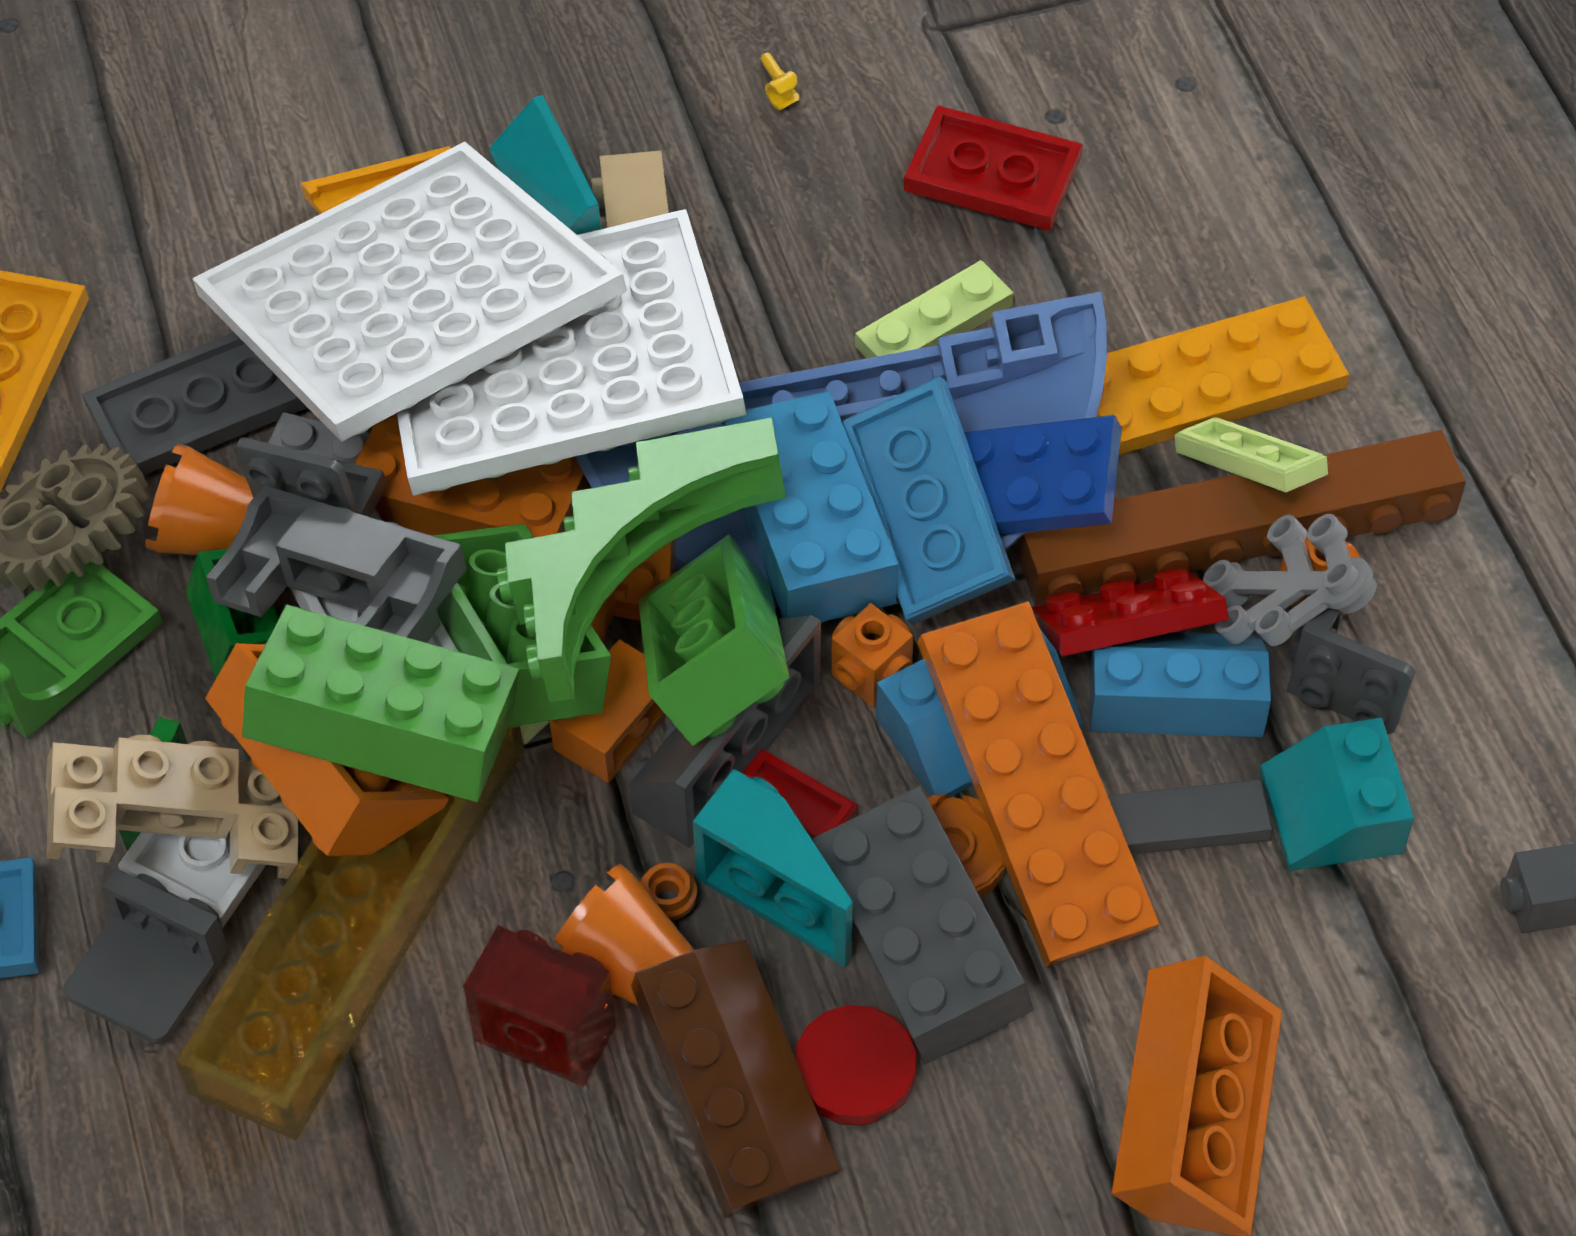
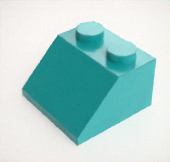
[1259,718,1414,871]

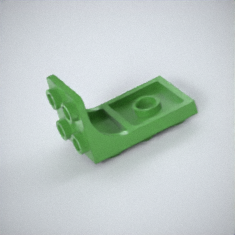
[0,561,163,739]

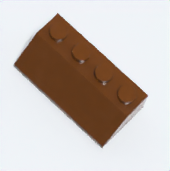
[631,939,841,1219]

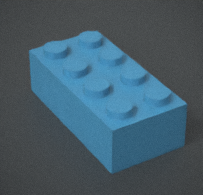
[722,391,899,622]

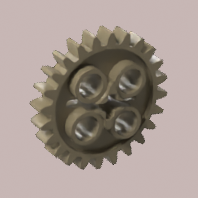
[0,444,149,592]

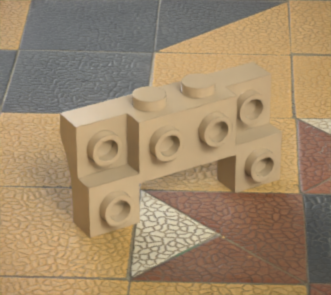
[46,735,298,879]

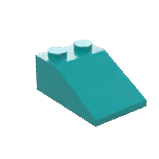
[693,769,853,967]

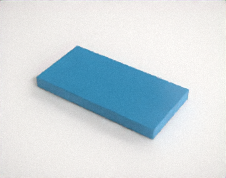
[842,376,1015,625]

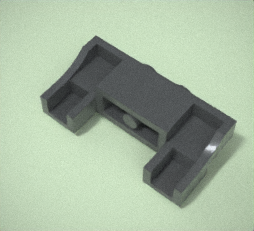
[206,485,467,643]

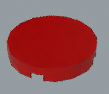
[795,1005,916,1126]

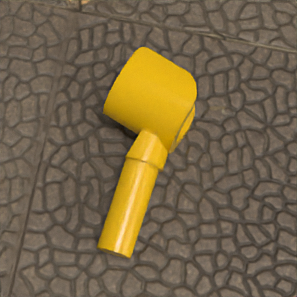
[760,52,800,110]

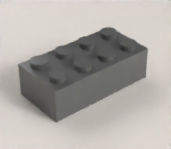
[812,786,1034,1064]

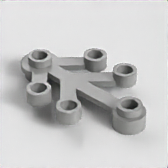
[1203,514,1377,646]

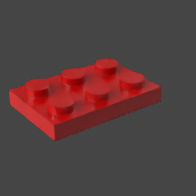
[904,105,1083,231]
[1031,569,1229,656]

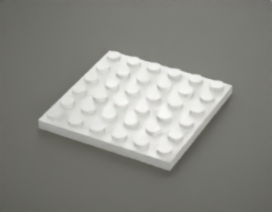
[192,142,627,442]
[397,209,747,496]

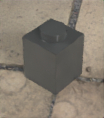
[1500,843,1576,934]

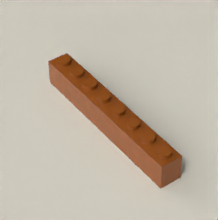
[1016,429,1466,606]

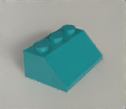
[489,95,601,235]

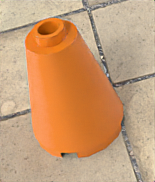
[145,443,253,556]
[545,863,694,1007]

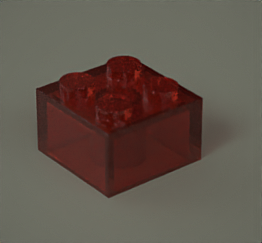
[463,925,616,1087]

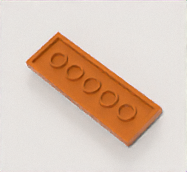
[917,601,1160,967]

